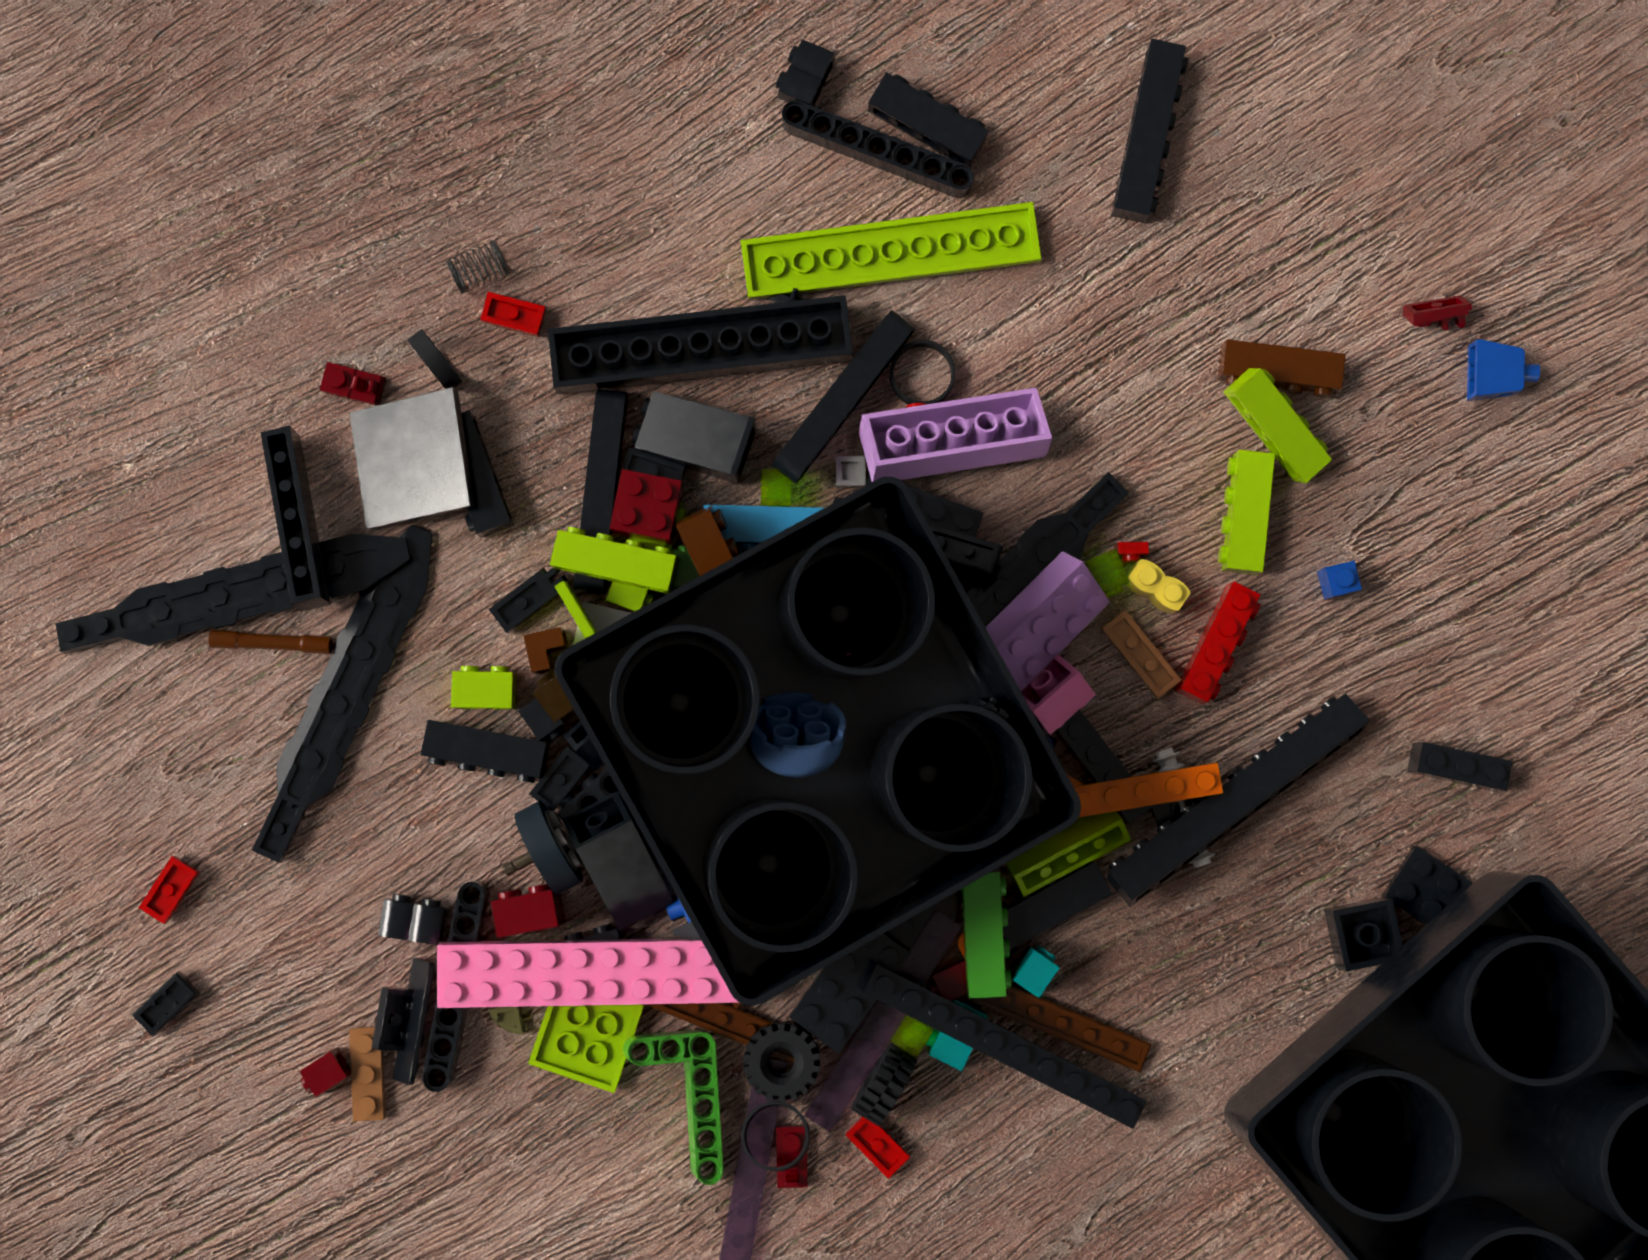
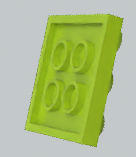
[528,1004,645,1093]

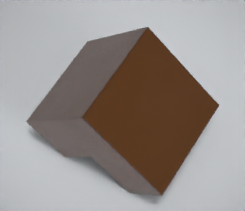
[523,627,569,675]

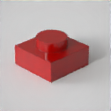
[1114,542,1149,562]

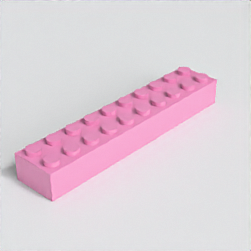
[437,938,740,1008]

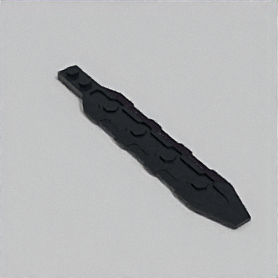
[966,472,1129,627]
[251,525,433,863]
[55,534,411,654]

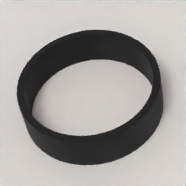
[407,329,463,389]
[890,340,955,405]
[741,1101,810,1172]

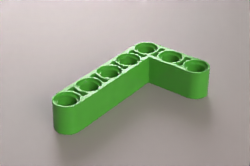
[623,1029,723,1185]

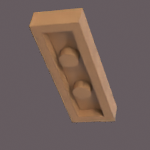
[1101,610,1181,699]
[349,1026,386,1122]

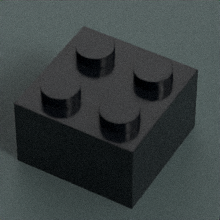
[1324,897,1403,972]

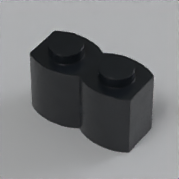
[776,39,835,106]
[378,893,448,945]

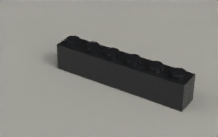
[1111,38,1189,223]
[260,425,331,612]

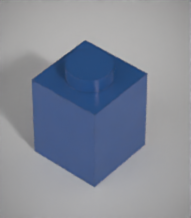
[1317,560,1362,600]

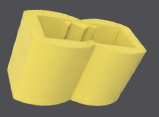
[1123,559,1191,614]

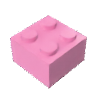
[1021,655,1096,735]

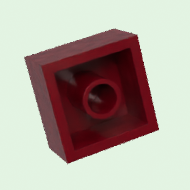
[609,469,684,545]
[491,883,566,938]

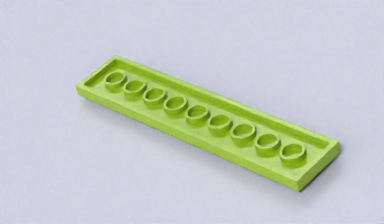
[740,202,1041,300]

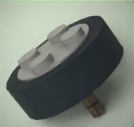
[502,800,583,895]

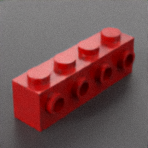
[1175,581,1261,704]

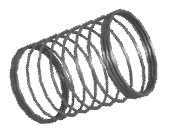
[446,240,510,294]

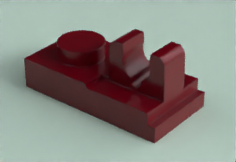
[1403,295,1472,331]
[319,362,386,406]
[776,1125,808,1188]

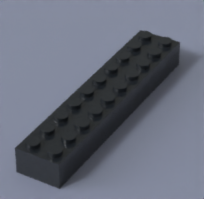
[547,295,853,395]

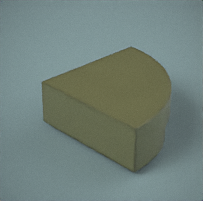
[489,1007,526,1034]

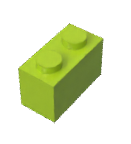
[451,666,517,710]

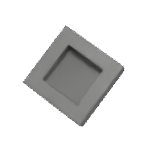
[835,456,866,488]

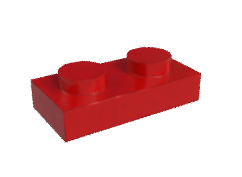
[480,292,546,337]
[138,856,200,924]
[845,1116,910,1179]

